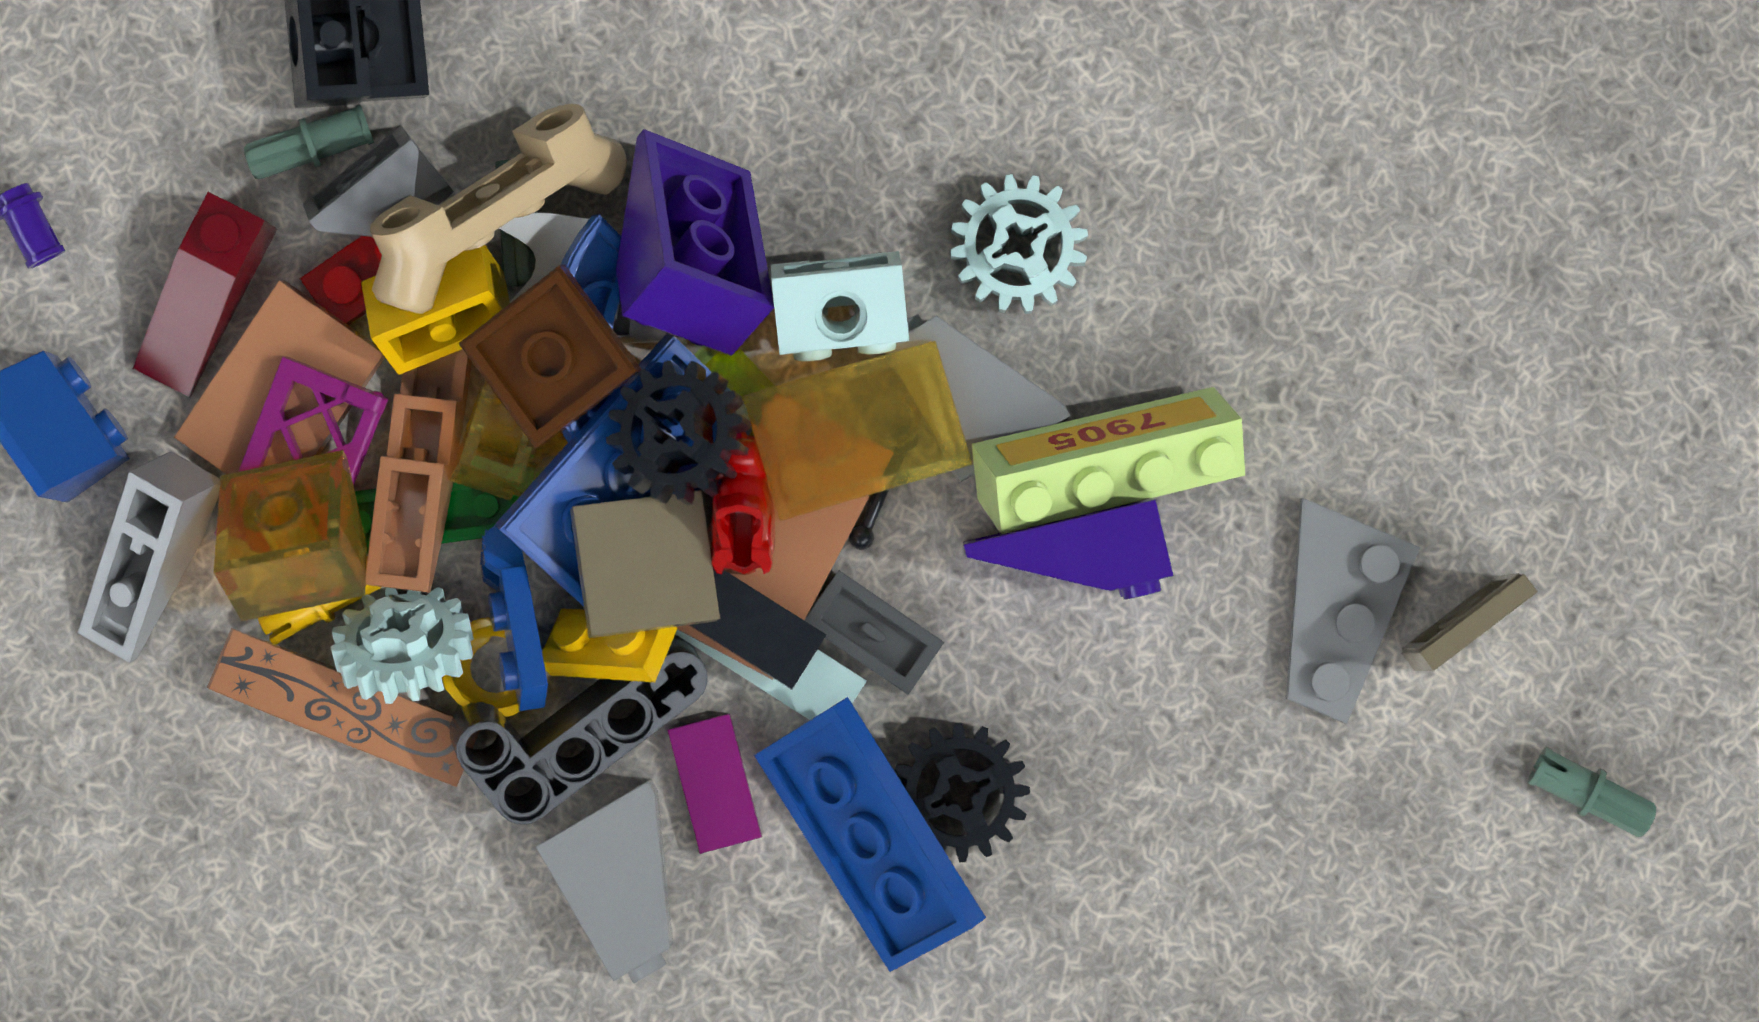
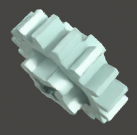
[950,174,1088,314]
[331,587,474,704]

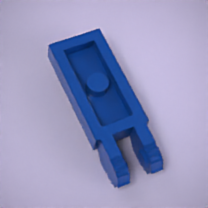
[480,526,548,711]

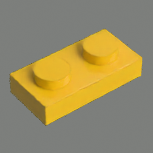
[542,608,678,682]

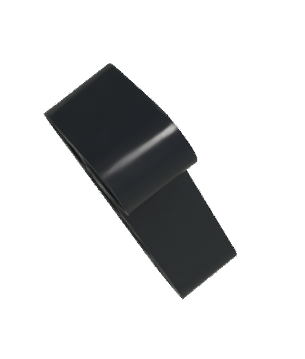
[449,634,708,825]

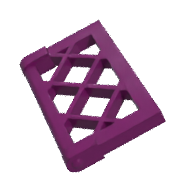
[215,356,389,576]

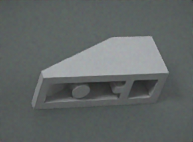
[78,451,223,663]

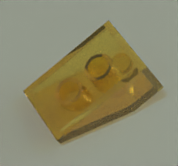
[743,341,973,521]

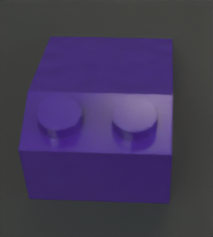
[616,129,774,356]
[963,498,1174,600]

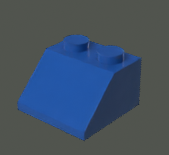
[0,351,130,503]

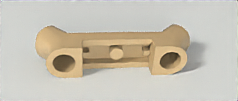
[370,104,627,314]

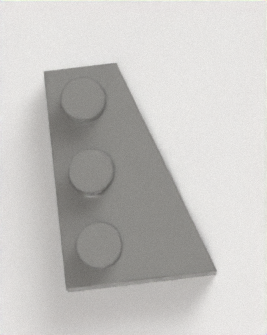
[1286,498,1420,724]

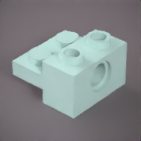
[771,251,909,361]

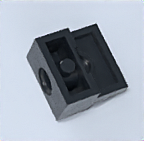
[284,0,430,109]

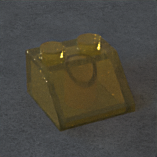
[213,450,367,621]

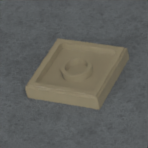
[570,491,720,638]
[1401,573,1538,671]

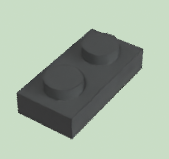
[804,570,944,695]

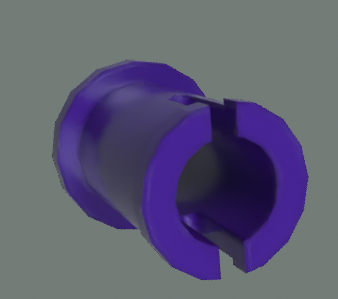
[0,183,65,269]

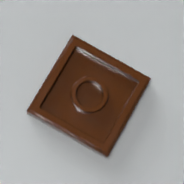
[458,265,642,449]

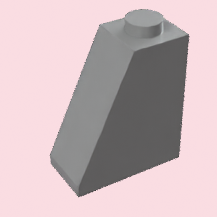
[882,314,1071,484]
[536,779,673,983]

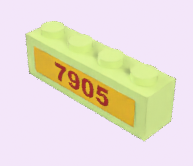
[972,387,1245,534]

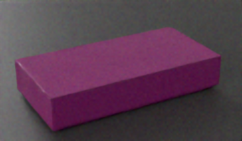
[668,714,762,854]

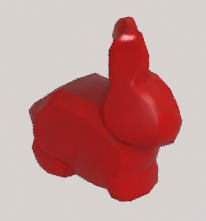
[712,432,775,576]

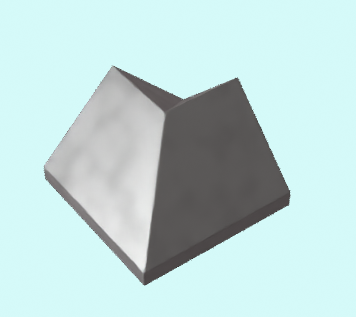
[303,126,454,237]

